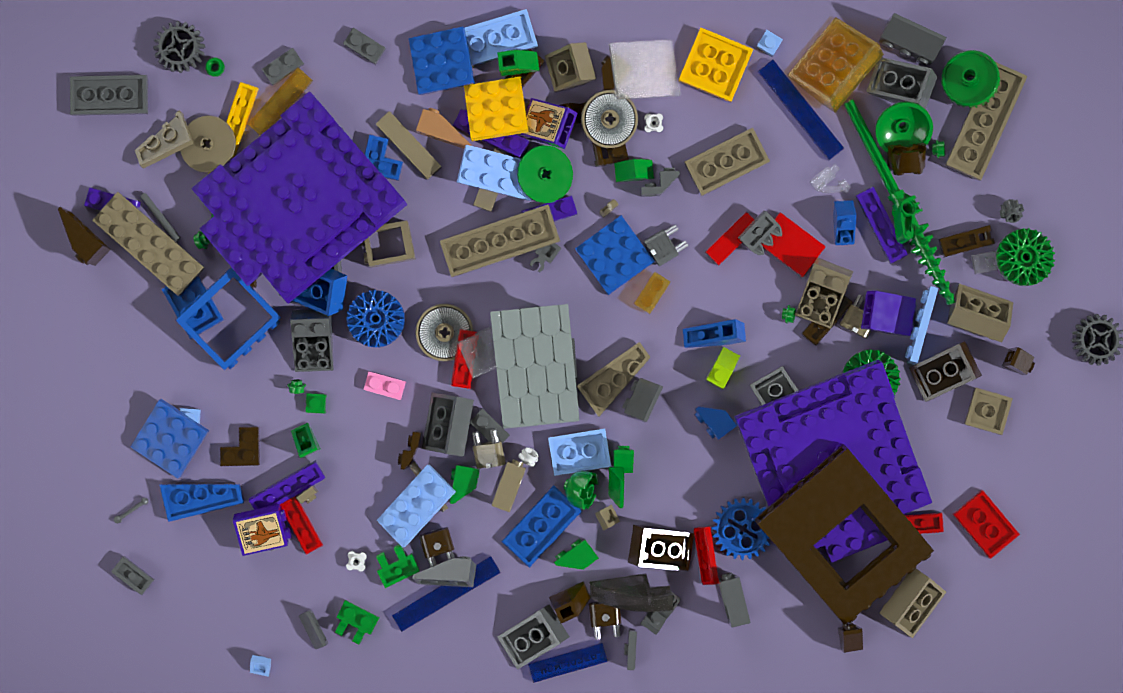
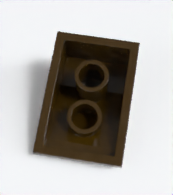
[58,206,111,266]
[909,341,982,402]
[628,525,694,571]

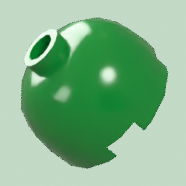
[564,471,599,510]

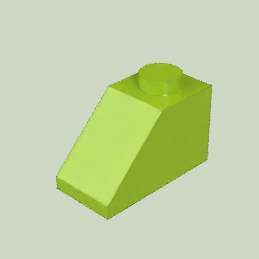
[705,347,740,389]

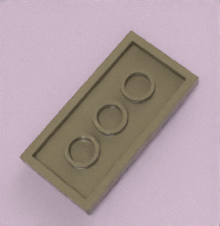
[684,128,770,196]

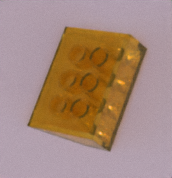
[788,17,884,113]

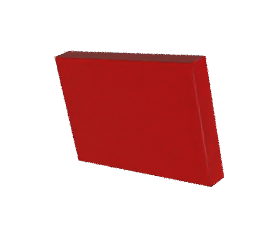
[761,212,826,277]
[952,490,1020,559]

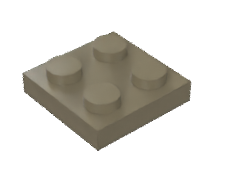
[964,388,1013,435]

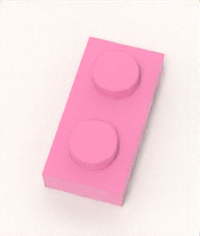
[364,372,406,400]

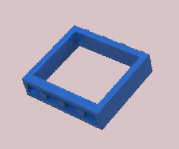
[176,267,281,370]

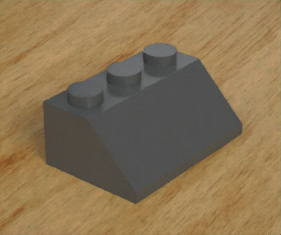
[879,13,947,65]
[422,393,474,457]

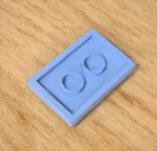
[548,429,611,476]

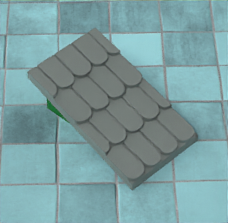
[490,304,580,429]

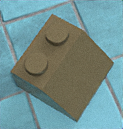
[545,42,596,92]

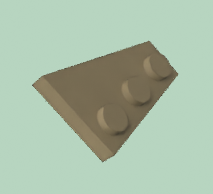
[135,110,194,169]

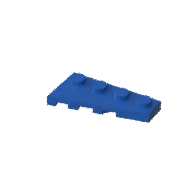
[159,484,244,522]

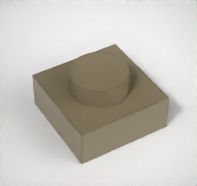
[297,486,319,504]
[595,504,620,530]

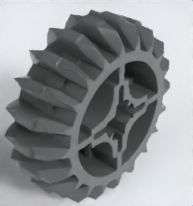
[153,21,206,73]
[1071,314,1123,366]

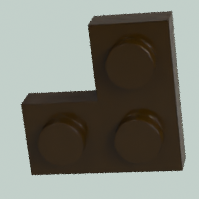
[220,427,260,466]

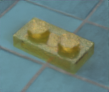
[634,272,670,314]

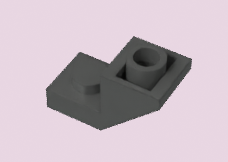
[641,168,680,197]
[640,587,681,635]

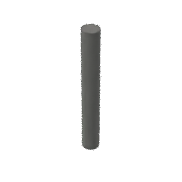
[140,193,181,242]

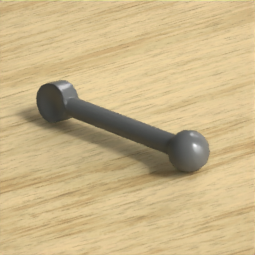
[114,498,148,524]

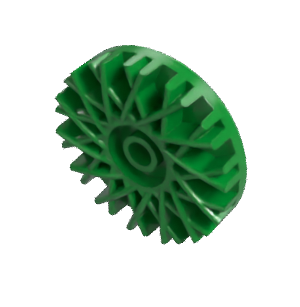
[942,50,1000,108]
[996,228,1055,286]
[842,350,901,396]

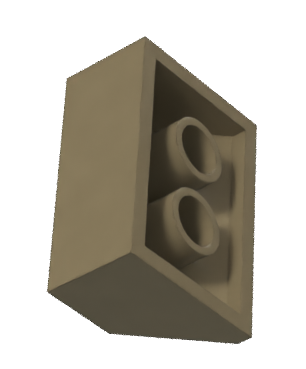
[947,283,1013,342]
[879,569,946,638]

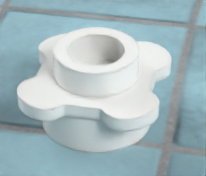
[644,113,663,133]
[518,448,538,466]
[346,551,367,572]

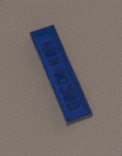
[528,643,608,683]

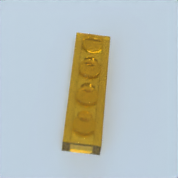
[247,67,313,135]

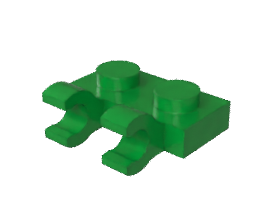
[376,544,420,588]
[335,600,380,645]

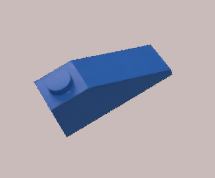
[683,319,746,348]

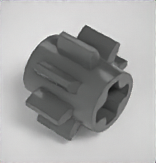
[999,199,1024,223]

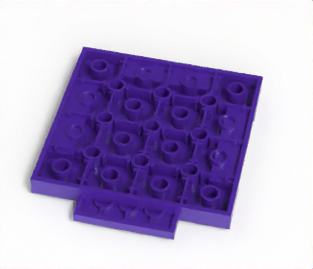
[191,91,407,304]
[734,359,932,563]

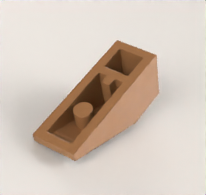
[416,108,472,149]

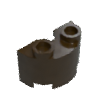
[887,143,926,176]

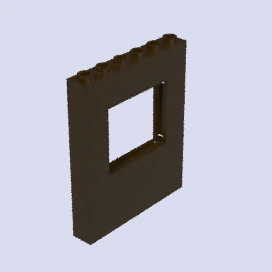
[754,444,934,625]

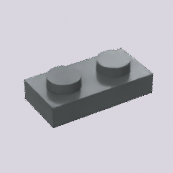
[343,28,386,65]
[262,48,304,86]
[470,408,510,443]
[111,556,155,595]

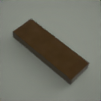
[801,295,853,346]

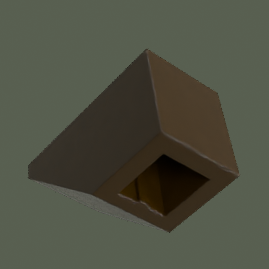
[549,581,591,624]
[838,622,863,653]

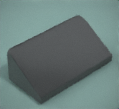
[299,609,328,649]

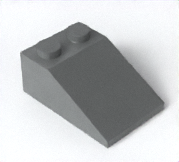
[866,57,937,109]
[750,366,798,405]
[622,378,663,423]
[497,604,570,670]

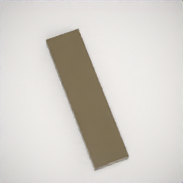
[376,111,442,180]

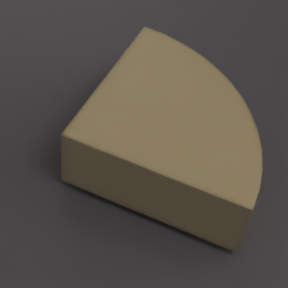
[599,199,619,218]

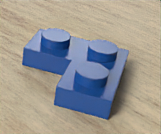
[365,135,403,181]

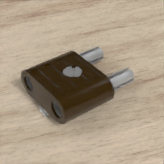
[419,527,455,567]
[588,600,621,639]

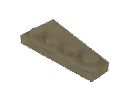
[577,342,650,417]

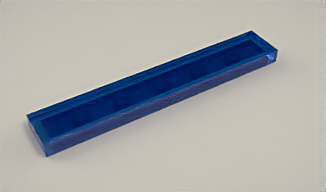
[758,60,844,161]
[392,556,501,632]

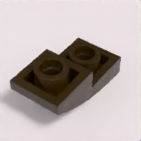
[398,432,422,470]

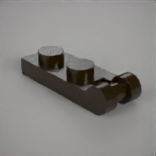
[938,225,995,258]

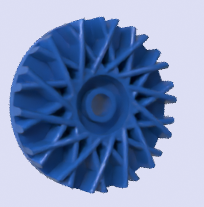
[347,290,405,348]

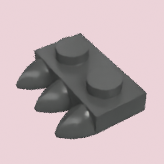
[738,210,782,255]

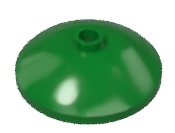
[875,102,933,153]

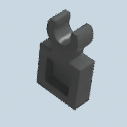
[530,244,562,273]

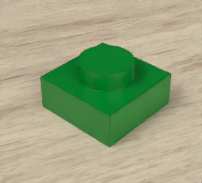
[305,393,327,414]

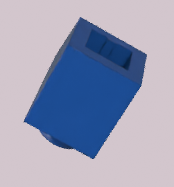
[833,200,856,245]
[694,407,737,440]

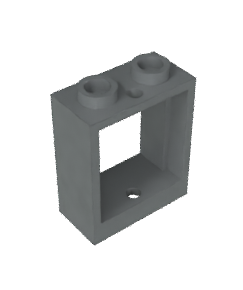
[719,572,751,628]

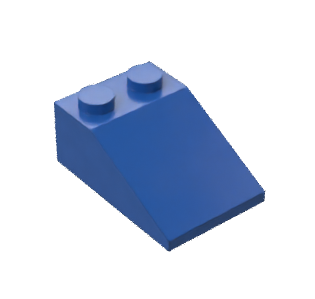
[292,269,348,316]

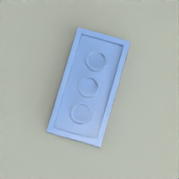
[465,9,538,66]
[457,145,531,201]
[905,286,938,365]
[377,465,456,547]

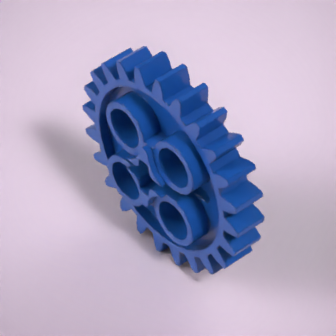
[711,497,770,560]

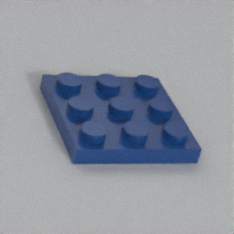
[408,26,475,95]
[575,215,655,295]
[131,399,209,478]

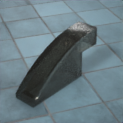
[589,573,673,612]

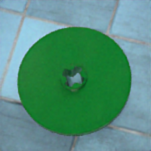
[517,145,573,203]

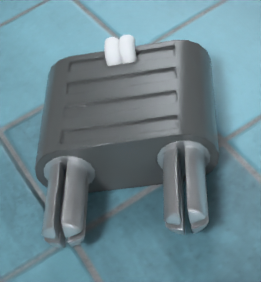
[644,225,688,267]

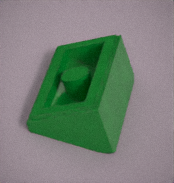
[608,467,624,508]

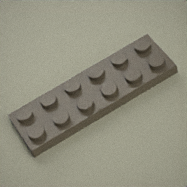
[945,62,1027,181]
[92,192,205,297]
[440,205,561,277]

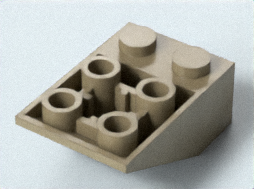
[795,258,854,329]

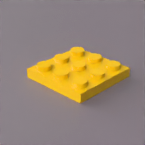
[678,27,753,103]
[464,77,529,141]

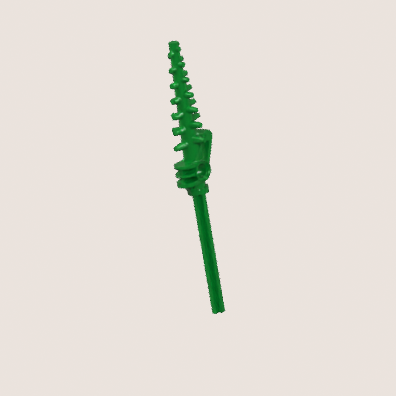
[844,100,955,306]

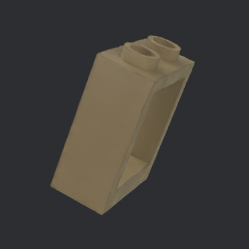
[361,220,416,268]
[492,459,526,513]

